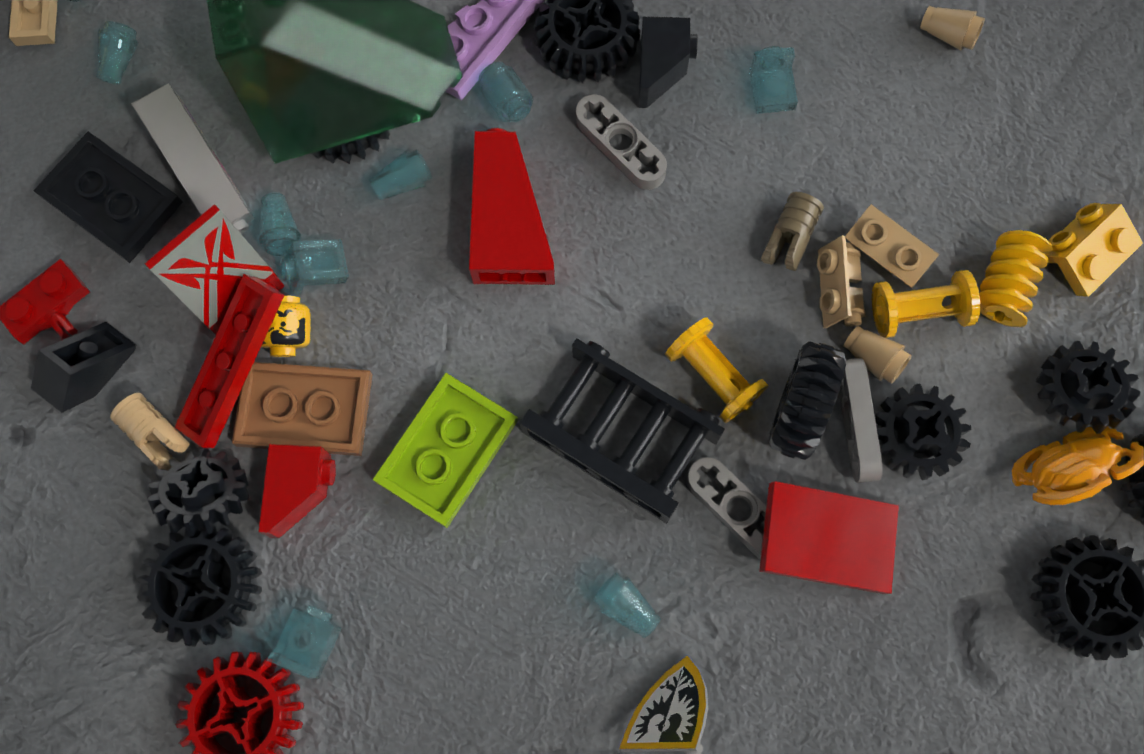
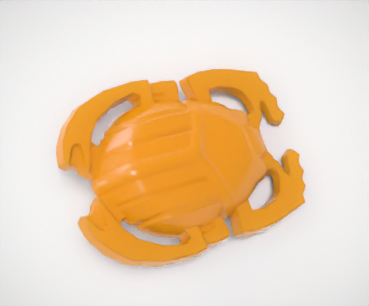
[1012,426,1144,505]

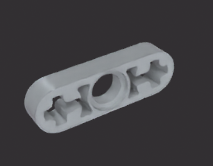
[576,94,667,190]
[839,358,882,483]
[687,457,766,559]

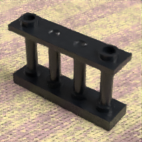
[520,338,725,524]

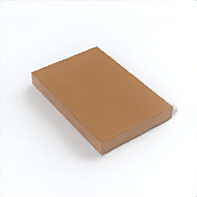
[232,362,373,456]

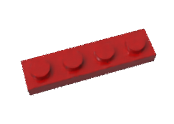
[175,274,285,448]

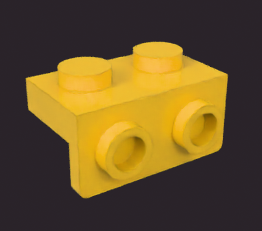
[1044,203,1143,297]

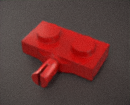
[0,259,90,345]

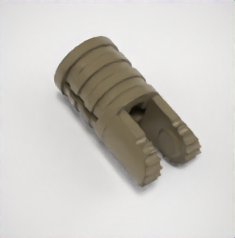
[761,192,824,271]

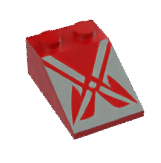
[144,204,284,335]

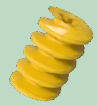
[979,230,1052,327]

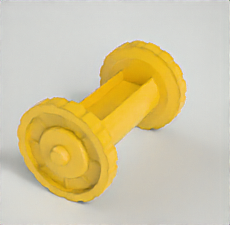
[871,270,980,338]
[665,317,769,423]

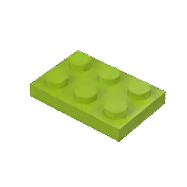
[373,373,518,528]

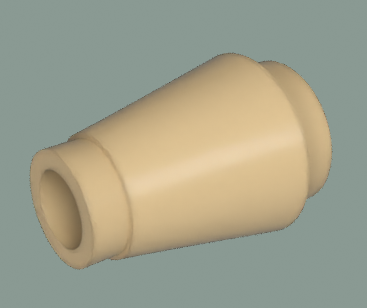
[920,6,985,51]
[844,326,912,384]

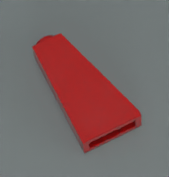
[469,128,555,285]

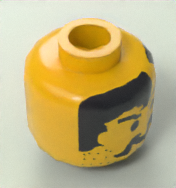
[261,296,311,357]

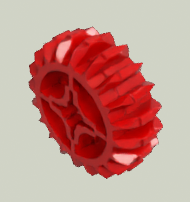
[175,651,304,754]

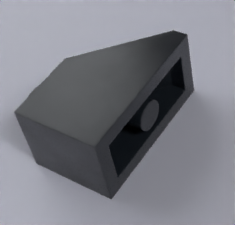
[639,17,698,108]
[31,322,136,413]

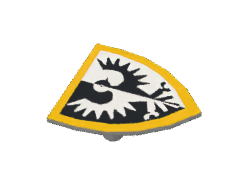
[619,656,708,754]

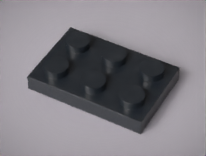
[34,131,183,263]

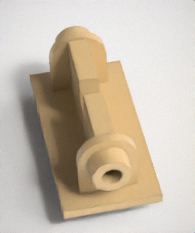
[846,204,939,288]
[817,235,865,328]

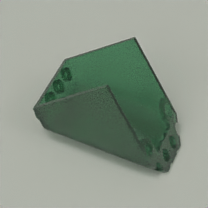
[207,0,463,164]

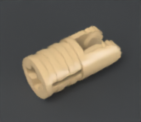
[110,393,190,471]

